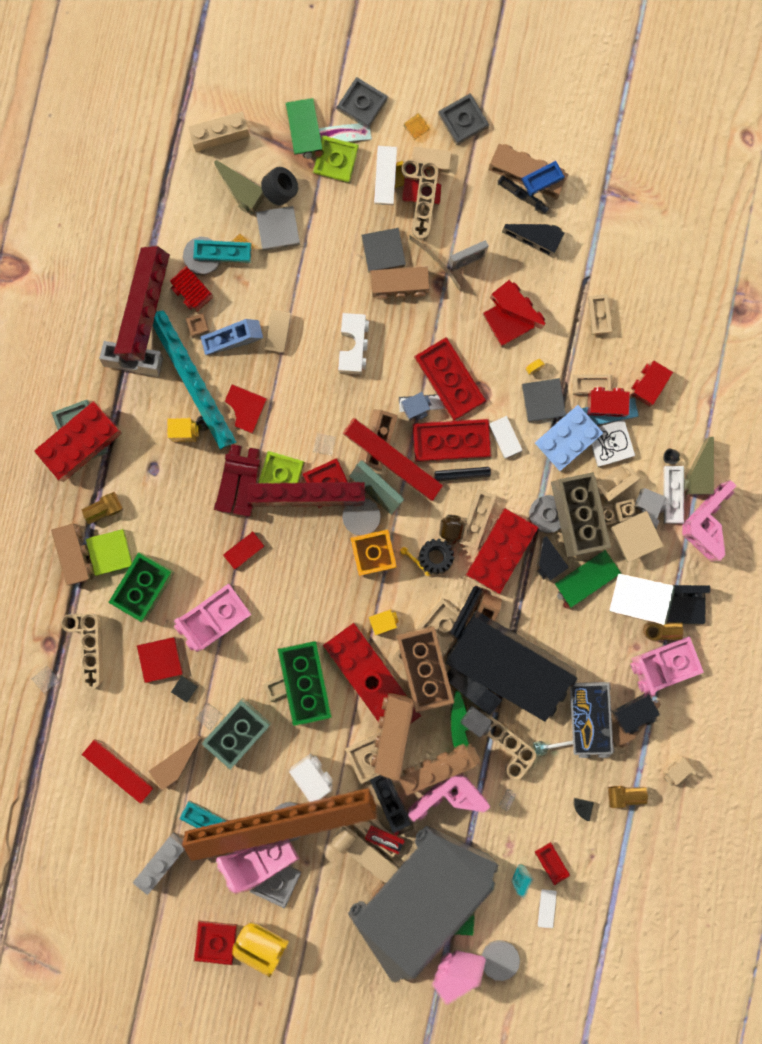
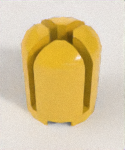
[233,922,289,978]

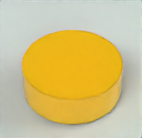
[525,359,545,376]

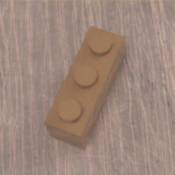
[370,266,429,300]
[357,409,398,471]
[51,523,94,586]

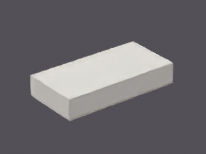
[489,416,522,459]

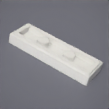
[374,146,397,205]
[664,466,684,524]

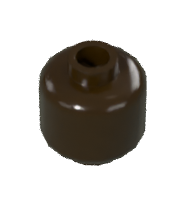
[439,515,465,544]

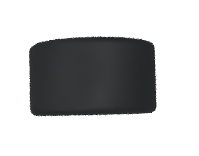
[261,167,298,205]

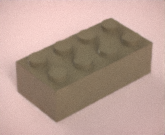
[551,472,611,557]

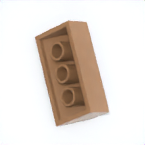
[371,693,414,781]

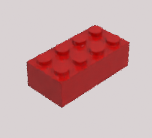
[34,401,122,482]
[465,508,539,594]

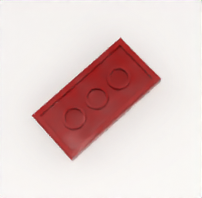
[414,337,486,421]
[412,419,491,462]

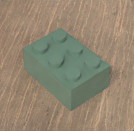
[201,698,272,770]

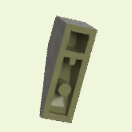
[214,160,265,214]
[684,437,714,496]

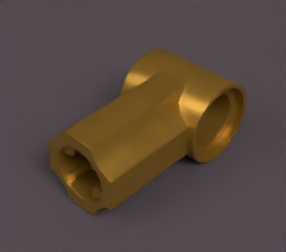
[81,492,123,524]
[643,622,683,641]
[608,786,648,808]

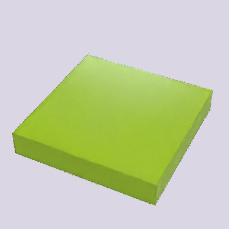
[313,135,359,183]
[258,451,305,483]
[86,529,132,576]

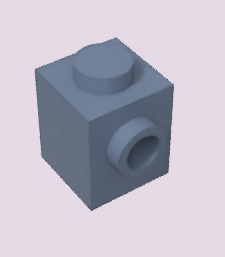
[401,392,432,421]

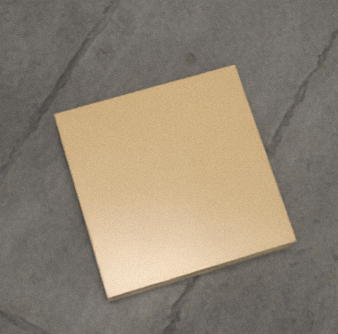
[611,511,663,562]
[345,733,380,784]

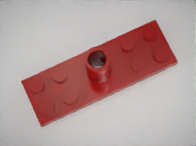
[323,623,422,724]

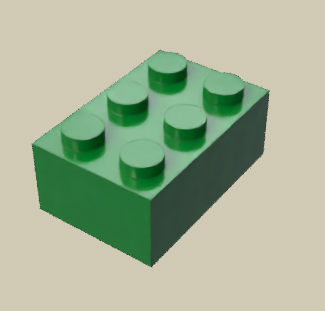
[108,552,175,622]

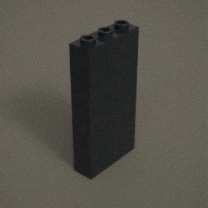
[445,610,578,722]

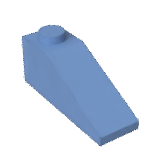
[201,319,263,355]

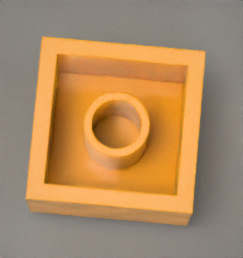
[350,530,397,576]

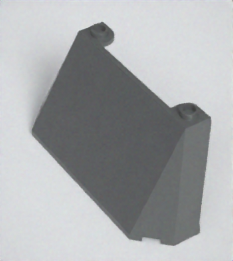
[348,825,499,983]

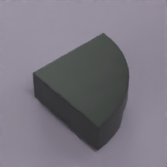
[573,797,594,822]

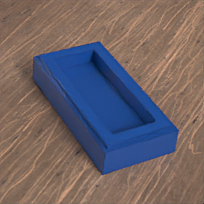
[521,161,565,196]

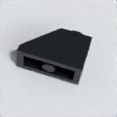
[537,536,569,581]

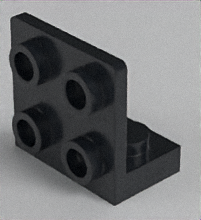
[667,585,710,624]

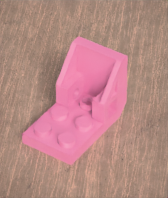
[682,480,736,562]
[408,772,490,821]

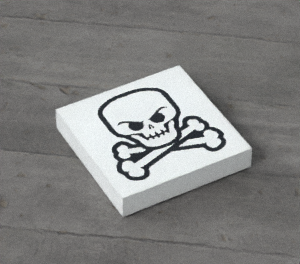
[591,420,635,467]

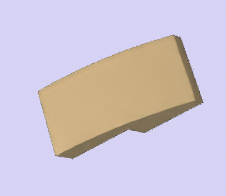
[265,309,291,353]
[602,499,638,525]

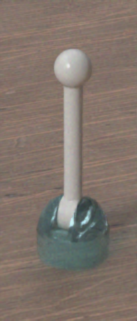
[533,740,573,757]

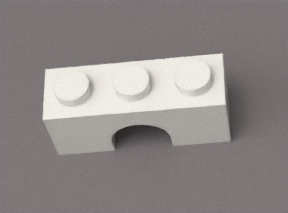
[338,313,369,375]

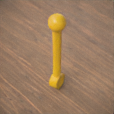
[400,547,431,576]

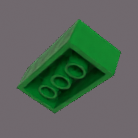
[277,641,332,726]

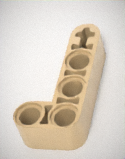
[402,160,438,239]
[61,614,103,690]
[478,709,536,780]
[331,826,400,884]

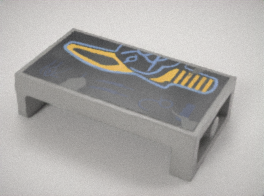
[570,682,614,758]

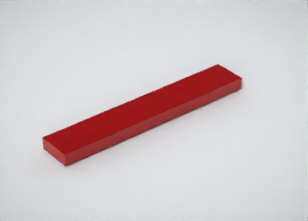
[342,418,443,501]

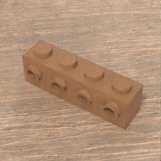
[399,743,480,796]

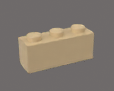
[188,111,250,152]

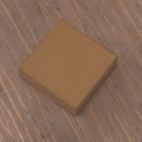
[186,313,210,338]

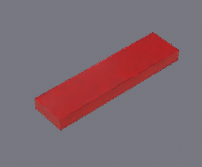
[81,739,154,804]

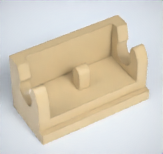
[597,463,640,502]

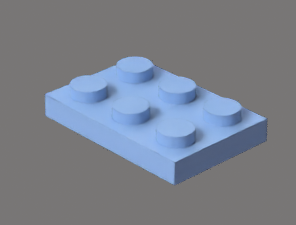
[535,405,603,471]

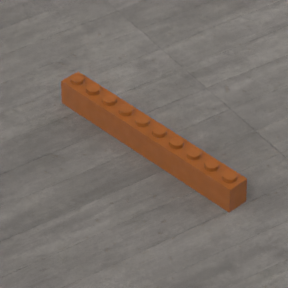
[182,788,377,861]

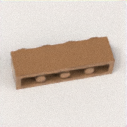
[488,144,568,200]

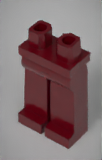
[214,444,262,517]

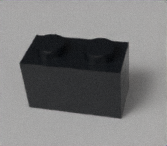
[611,693,660,735]

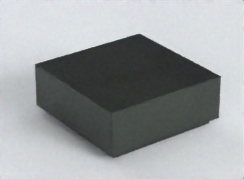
[171,676,198,703]

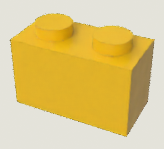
[167,418,199,442]

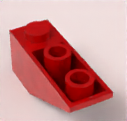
[490,280,546,329]

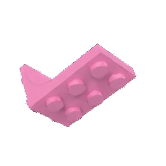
[174,584,252,652]
[630,636,704,697]
[217,839,299,894]

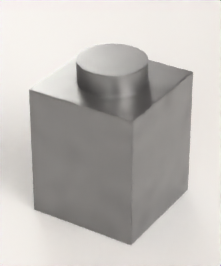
[460,706,492,737]

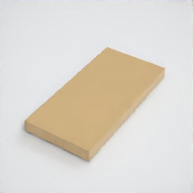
[393,598,469,666]

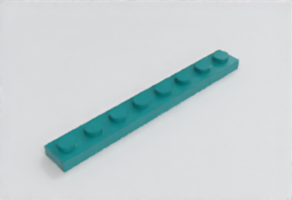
[152,310,237,449]

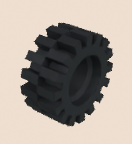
[418,539,454,575]

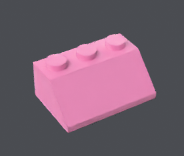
[433,950,486,1005]

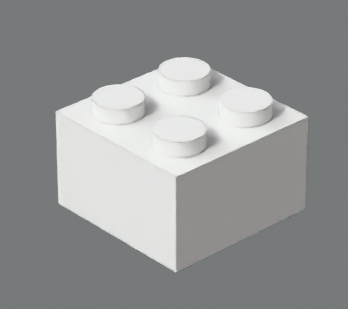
[289,753,333,802]

